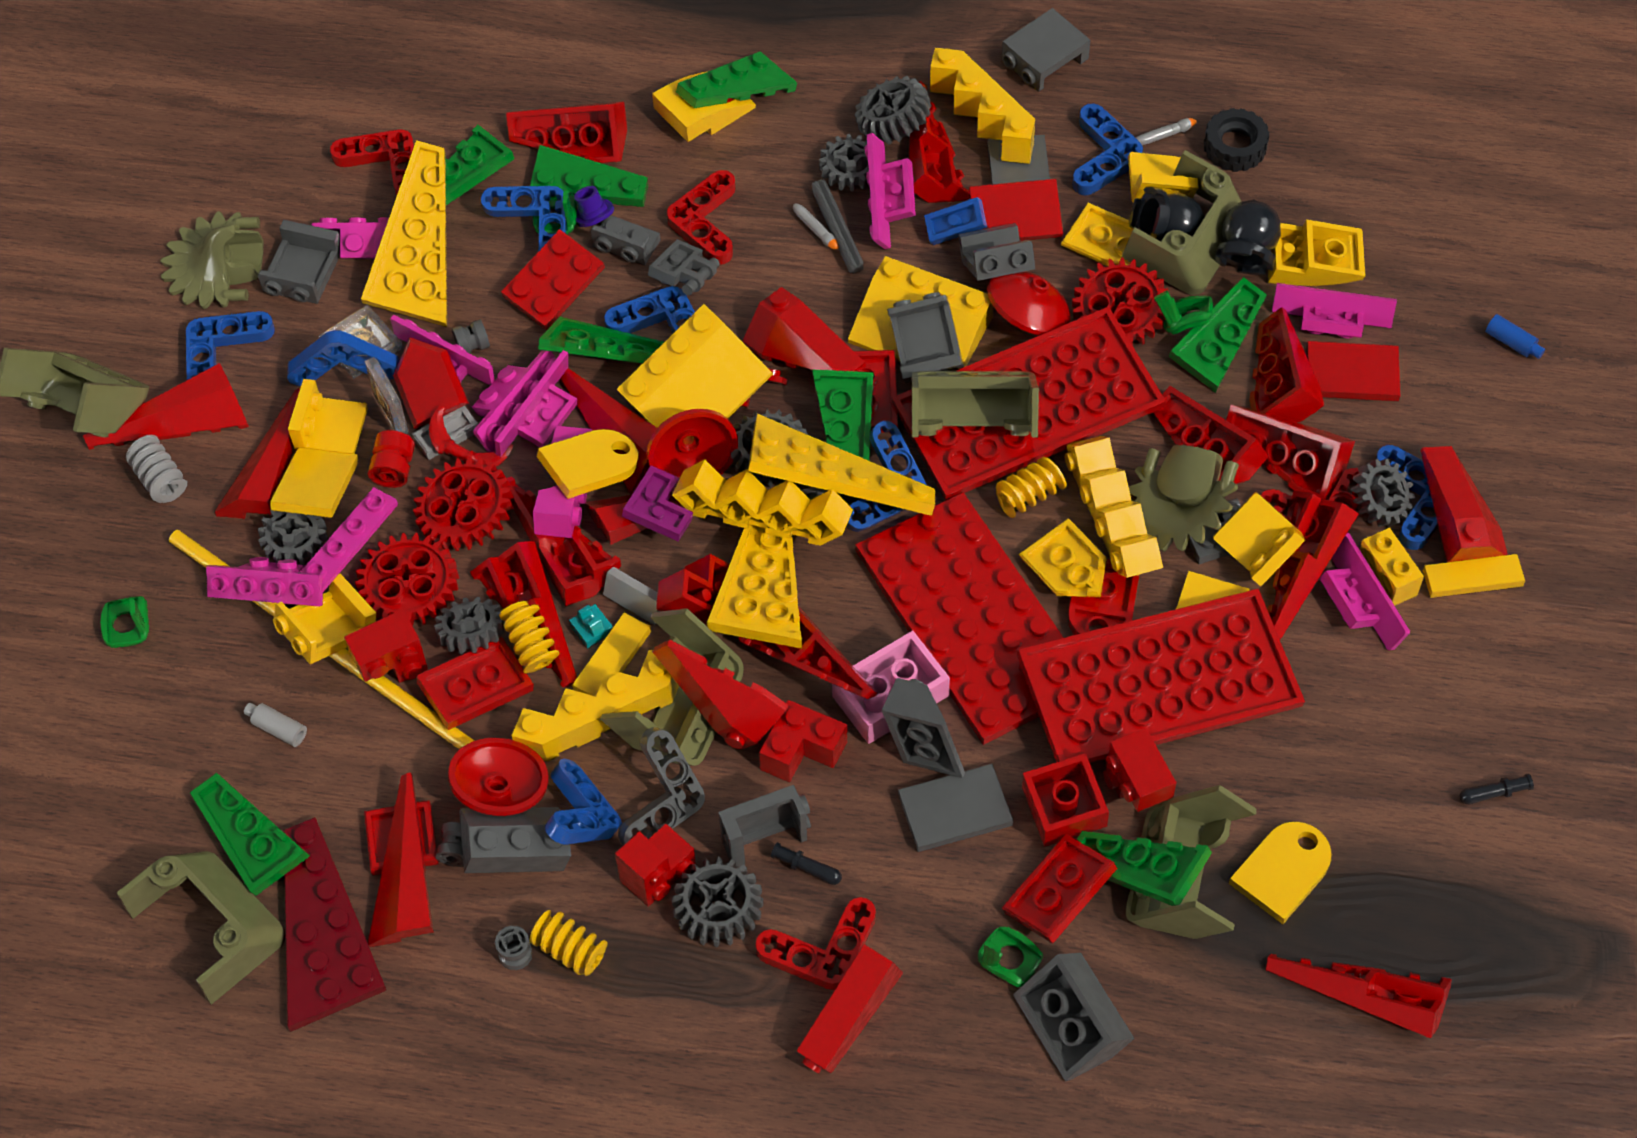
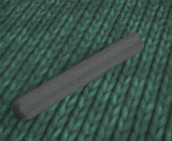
[811,179,864,274]

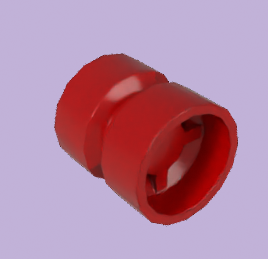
[368,430,415,488]

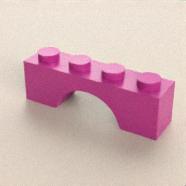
[533,426,593,538]

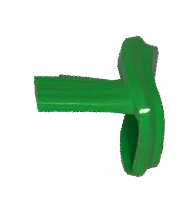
[533,190,577,235]
[1154,290,1213,335]
[100,596,149,648]
[978,926,1043,987]

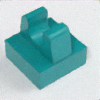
[569,604,613,649]

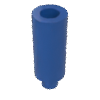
[1485,314,1546,359]

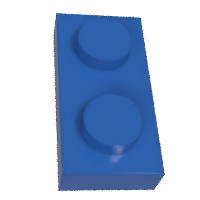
[924,197,987,245]

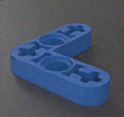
[1072,104,1143,196]
[481,186,567,252]
[604,286,695,333]
[186,311,275,380]
[287,330,400,386]
[847,421,927,532]
[1376,445,1438,550]
[545,759,622,845]

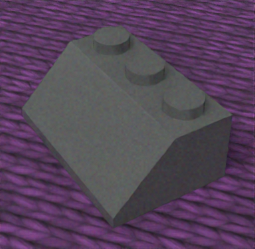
[882,678,965,778]
[459,807,571,873]
[1013,953,1135,1081]

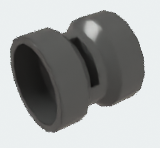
[452,319,490,353]
[436,822,464,867]
[495,926,533,970]

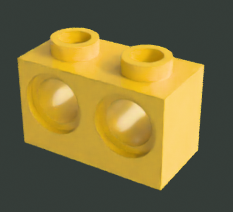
[1360,528,1424,606]

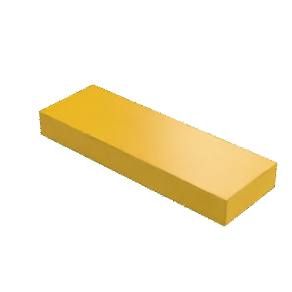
[1423,554,1525,598]
[572,612,652,696]

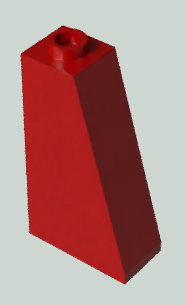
[797,944,903,1074]

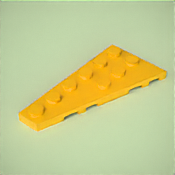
[361,140,447,327]
[748,413,935,516]
[707,525,802,649]

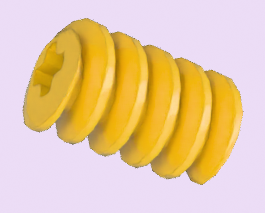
[996,457,1067,518]
[499,601,560,674]
[530,910,608,976]

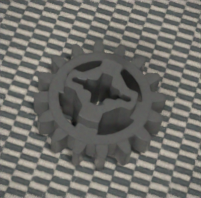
[819,134,869,191]
[1351,459,1415,527]
[258,510,328,565]
[434,597,505,654]

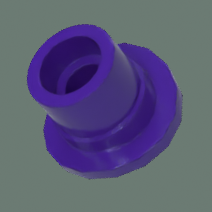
[574,186,615,227]

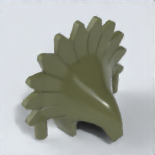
[161,211,264,309]
[1129,445,1239,552]

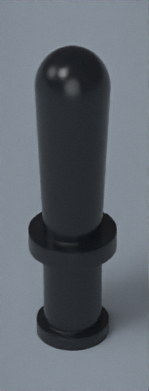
[1459,774,1534,805]
[770,842,842,885]

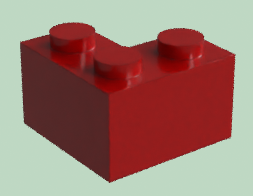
[656,554,730,626]
[344,609,428,683]
[759,700,847,783]
[1103,728,1177,812]
[615,823,696,907]

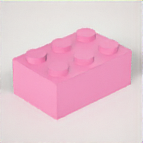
[832,631,950,744]

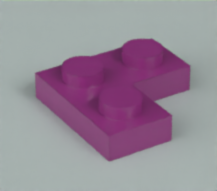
[622,465,693,542]

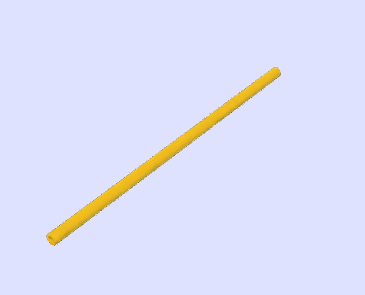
[169,530,475,750]

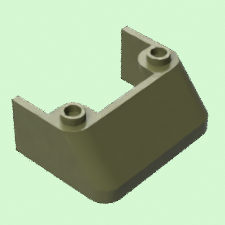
[1122,150,1242,295]
[0,348,149,437]
[912,371,1039,437]
[600,609,744,766]
[1126,785,1257,939]
[117,851,285,1005]

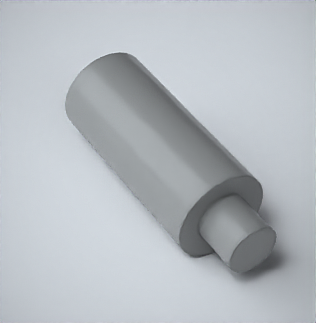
[244,703,307,747]

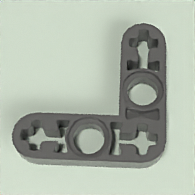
[618,727,705,846]

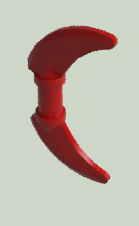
[429,405,513,467]

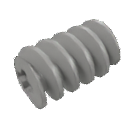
[126,435,187,503]

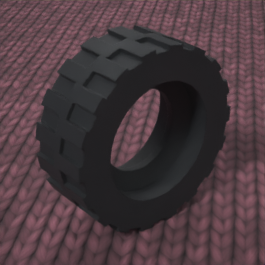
[1204,108,1269,172]

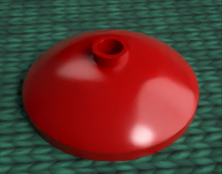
[987,271,1071,335]
[647,409,738,479]
[448,738,549,816]

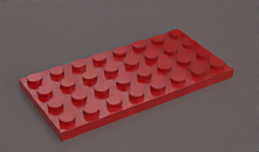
[892,306,1166,501]
[855,492,1064,745]
[1017,588,1305,763]

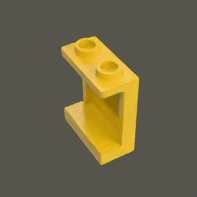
[273,573,376,665]

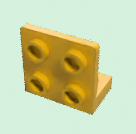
[1128,152,1199,203]
[288,379,368,454]
[1213,492,1305,586]

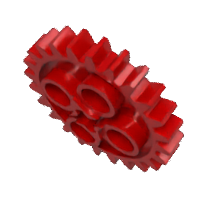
[1072,257,1168,346]
[413,457,514,551]
[355,533,459,626]

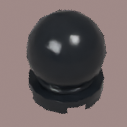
[1129,187,1205,241]
[1215,199,1281,275]

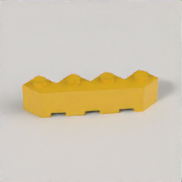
[930,48,1035,164]
[1065,436,1163,578]
[672,459,853,546]
[512,650,679,762]

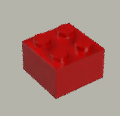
[1022,753,1109,847]

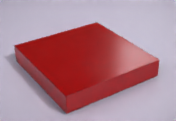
[364,800,439,876]

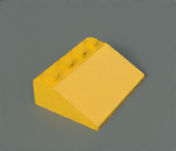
[848,256,994,367]
[617,304,773,428]

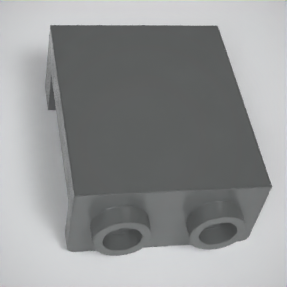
[1002,8,1091,92]
[258,219,340,304]
[958,223,1036,280]
[887,292,964,384]
[718,785,811,867]

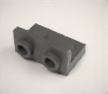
[591,215,661,265]

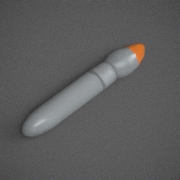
[1136,118,1197,146]
[793,203,839,250]

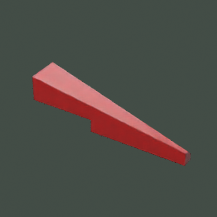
[909,81,970,203]
[83,363,249,450]
[560,368,657,495]
[215,387,301,519]
[507,477,621,606]
[585,479,727,545]
[1268,491,1359,640]
[470,541,577,688]
[739,606,878,700]
[368,772,434,947]
[1266,954,1452,1039]

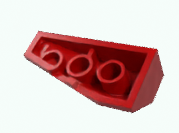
[506,101,627,163]
[742,287,866,372]
[1249,307,1325,423]
[1153,386,1269,484]
[1226,404,1355,500]
[1420,446,1508,562]
[652,640,789,750]

